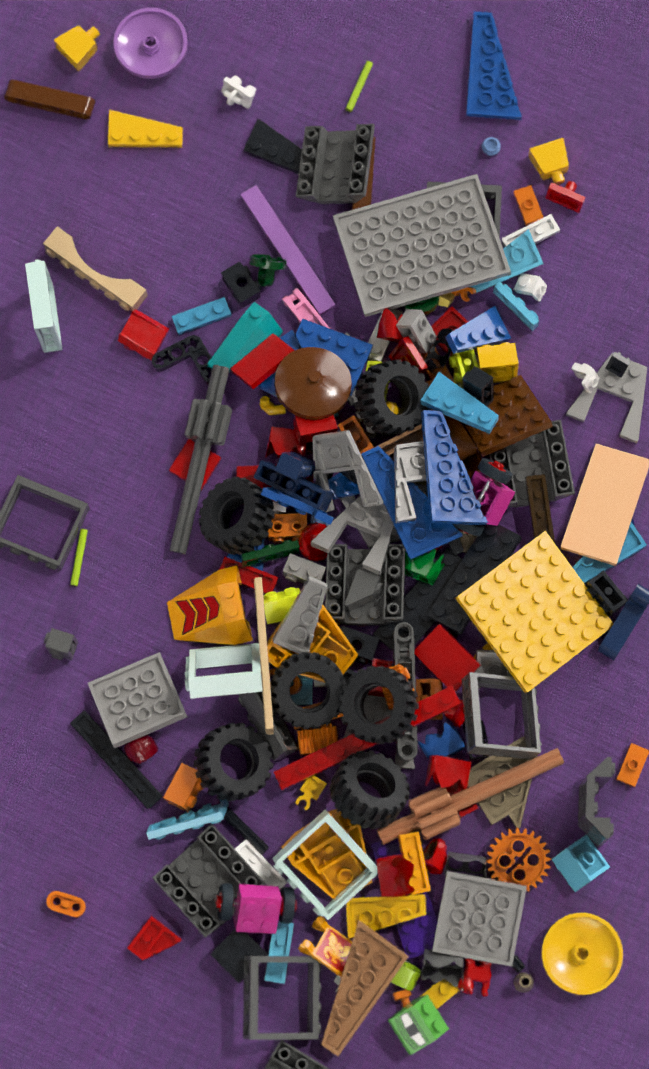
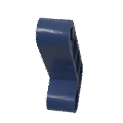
[597,583,649,661]

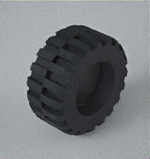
[355,360,430,436]
[199,477,274,555]
[271,652,346,729]
[338,666,419,744]
[193,723,273,801]
[330,751,410,829]

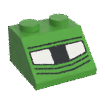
[388,995,449,1055]

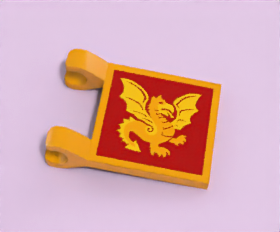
[298,916,352,978]

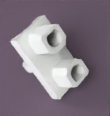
[221,76,256,109]

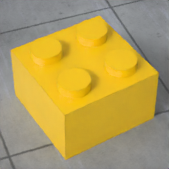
[476,342,519,383]

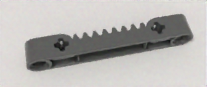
[392,622,418,762]

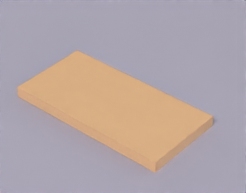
[561,444,649,566]

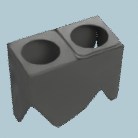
[444,851,486,878]
[421,949,464,987]

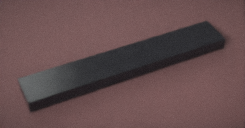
[70,710,163,810]

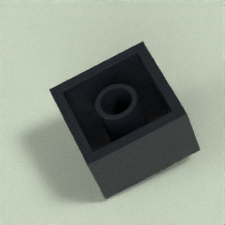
[210,929,268,984]

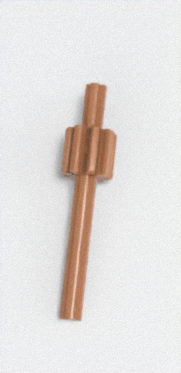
[376,748,564,845]

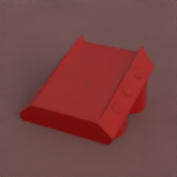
[118,309,169,361]

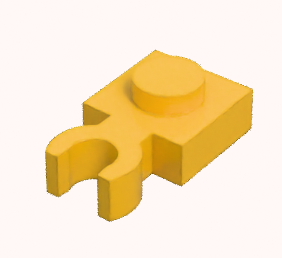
[295,776,327,811]

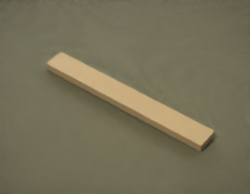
[254,577,274,735]

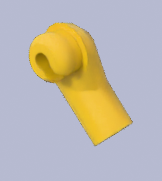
[259,396,286,415]

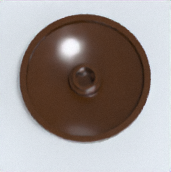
[274,347,352,420]

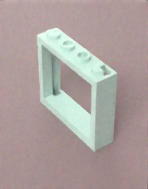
[25,260,63,353]
[185,643,262,698]
[272,810,378,920]

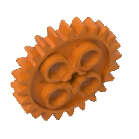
[486,827,551,892]

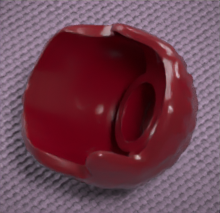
[124,734,158,764]

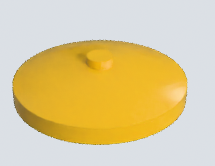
[541,913,623,995]

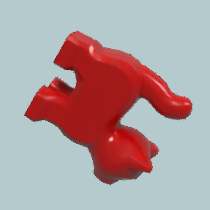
[457,958,492,997]

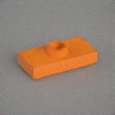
[513,185,544,226]
[616,743,649,787]

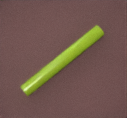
[345,61,373,112]
[70,529,88,587]

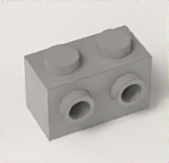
[396,309,437,353]
[283,554,326,585]

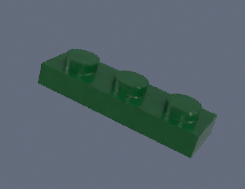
[241,540,300,568]

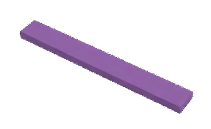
[240,185,336,316]

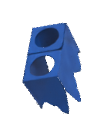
[417,720,465,761]

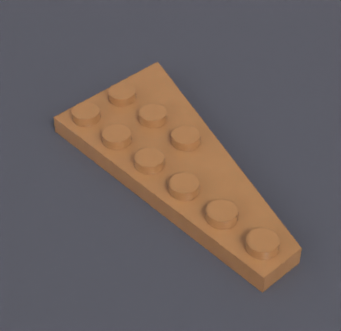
[321,920,408,1056]

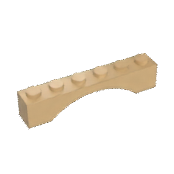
[43,227,148,311]

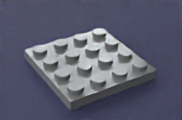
[88,652,187,749]
[432,871,527,966]

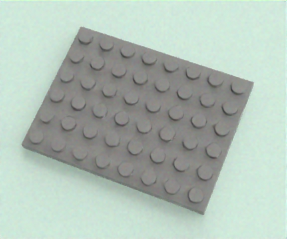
[333,174,511,317]

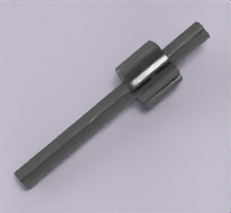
[170,365,232,555]

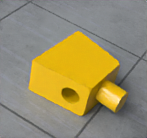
[54,26,100,72]
[528,138,569,185]

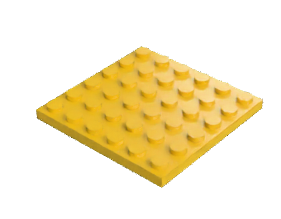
[455,531,613,693]

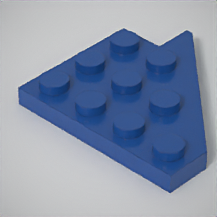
[295,319,373,396]

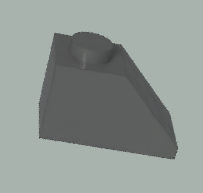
[344,569,383,611]

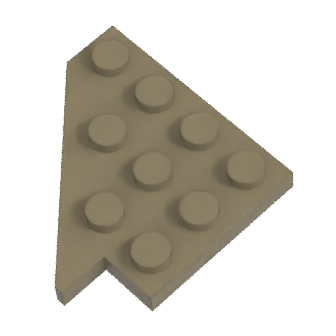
[468,736,537,829]

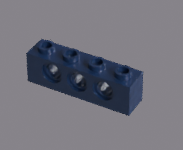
[275,452,315,480]
[253,460,335,511]

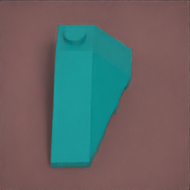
[207,302,283,372]

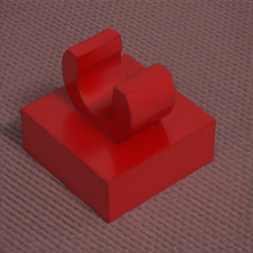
[444,699,465,728]

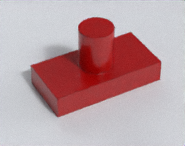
[545,181,585,213]

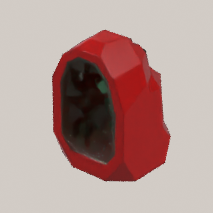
[423,838,447,875]

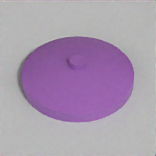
[114,8,188,79]

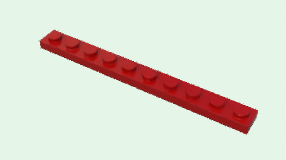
[274,686,461,790]

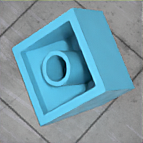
[551,835,610,892]

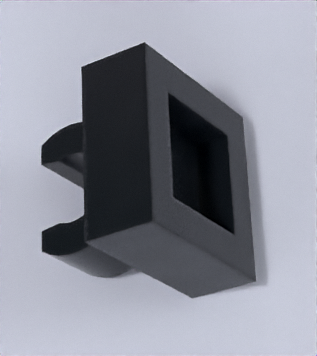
[605,352,631,378]

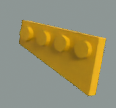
[108,110,183,148]
[346,895,426,939]

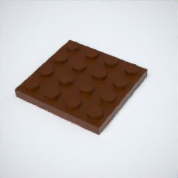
[461,375,553,457]

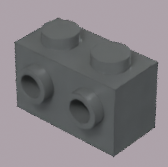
[44,628,78,660]

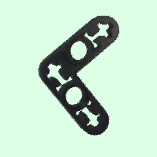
[152,335,212,385]

